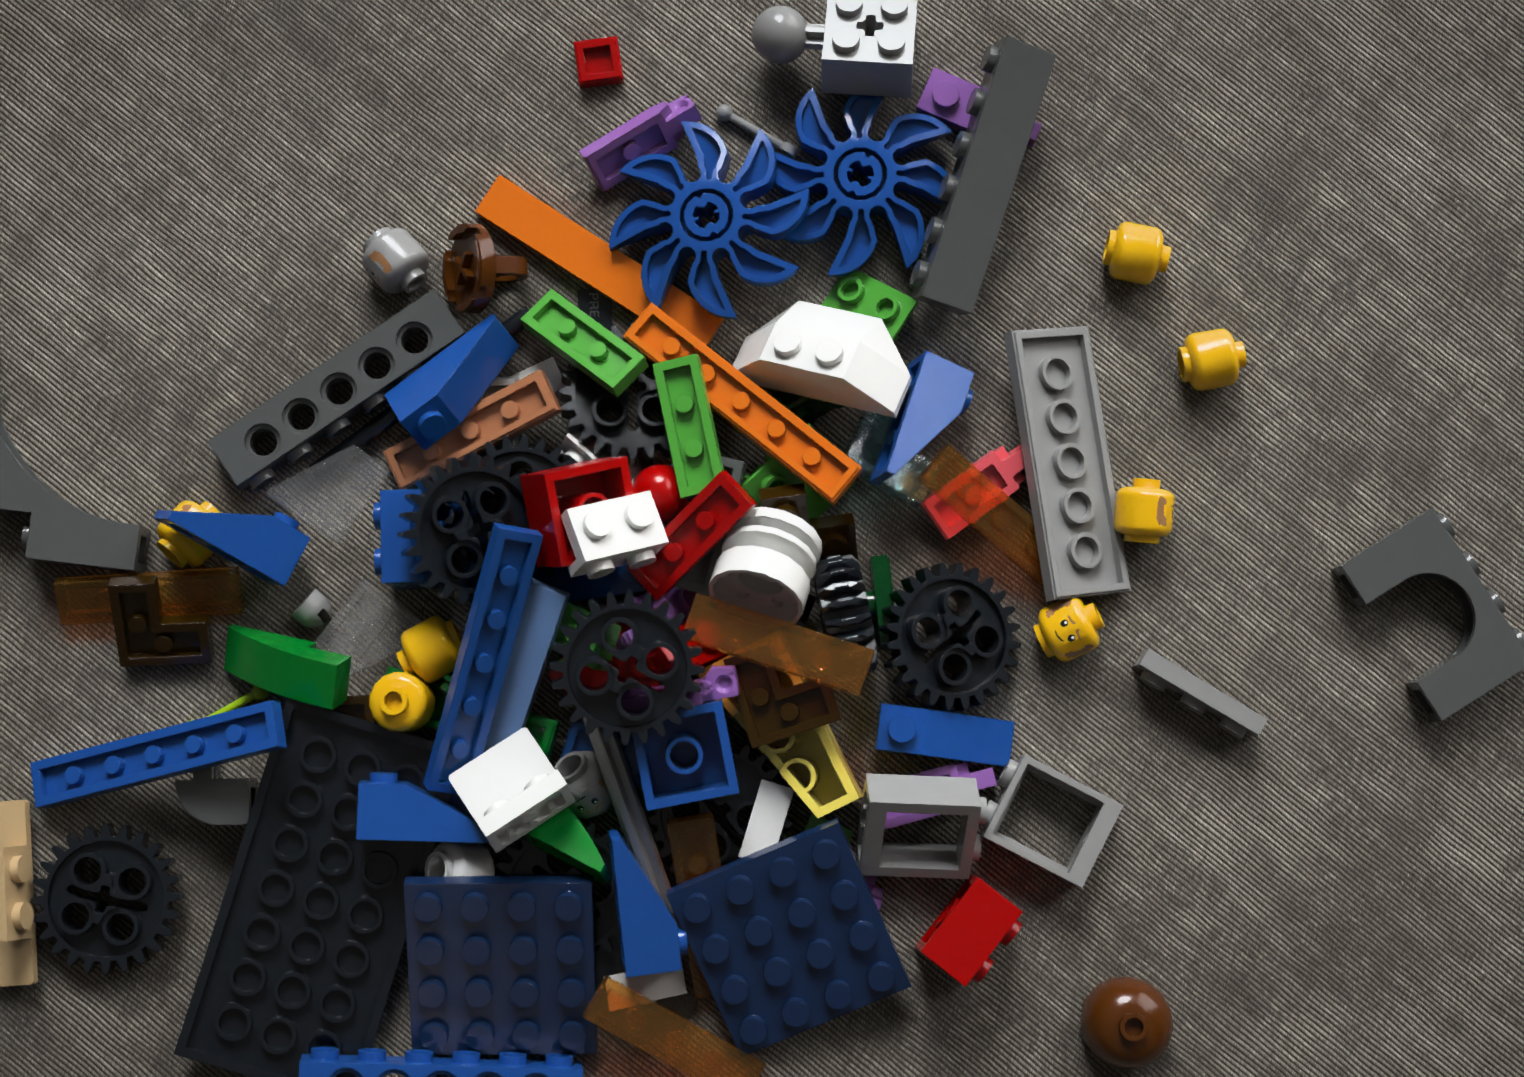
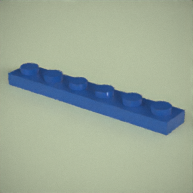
[423,523,543,794]
[30,700,287,809]

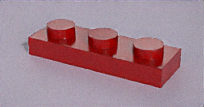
[626,470,757,601]

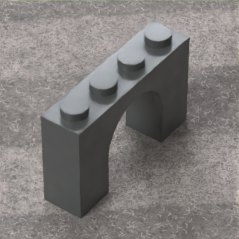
[1332,508,1524,722]

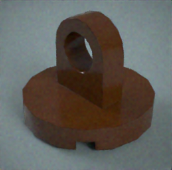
[442,223,528,313]

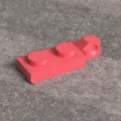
[919,444,1026,540]

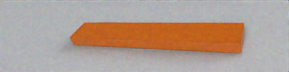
[475,174,724,346]
[622,302,863,506]

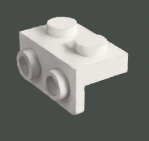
[561,490,669,579]

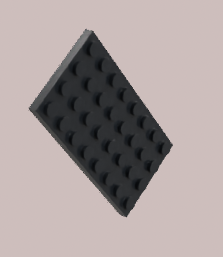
[174,698,451,1077]

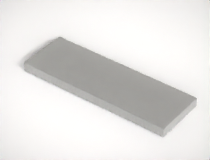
[1004,326,1131,602]

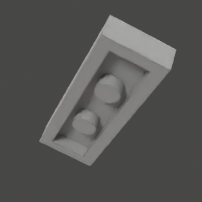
[1133,649,1268,739]

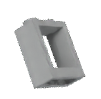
[980,754,1124,888]
[855,773,987,879]

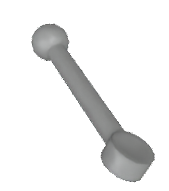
[716,104,799,159]

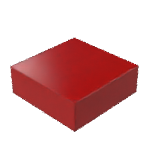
[573,36,624,89]

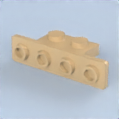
[0,800,38,987]

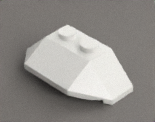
[733,301,912,418]

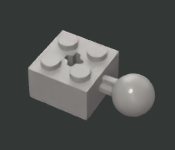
[752,0,918,98]

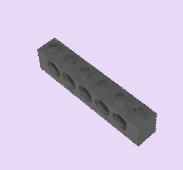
[207,289,465,491]

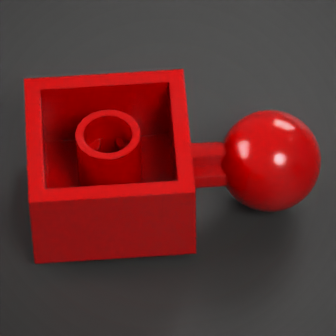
[519,456,688,567]

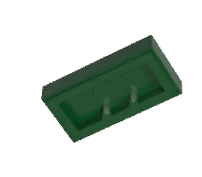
[866,555,895,647]

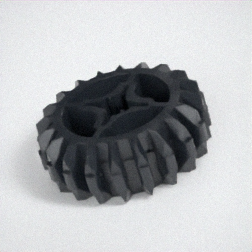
[813,554,878,678]

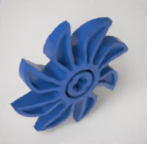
[773,88,952,277]
[609,121,810,320]

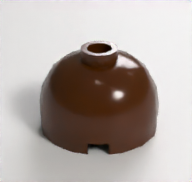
[1080,976,1173,1070]

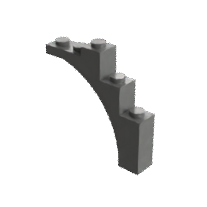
[0,413,151,574]

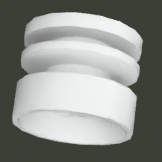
[709,507,822,629]

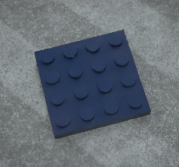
[666,818,911,1057]
[404,875,598,1055]

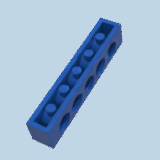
[299,1047,583,1077]

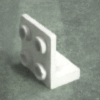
[448,727,576,853]

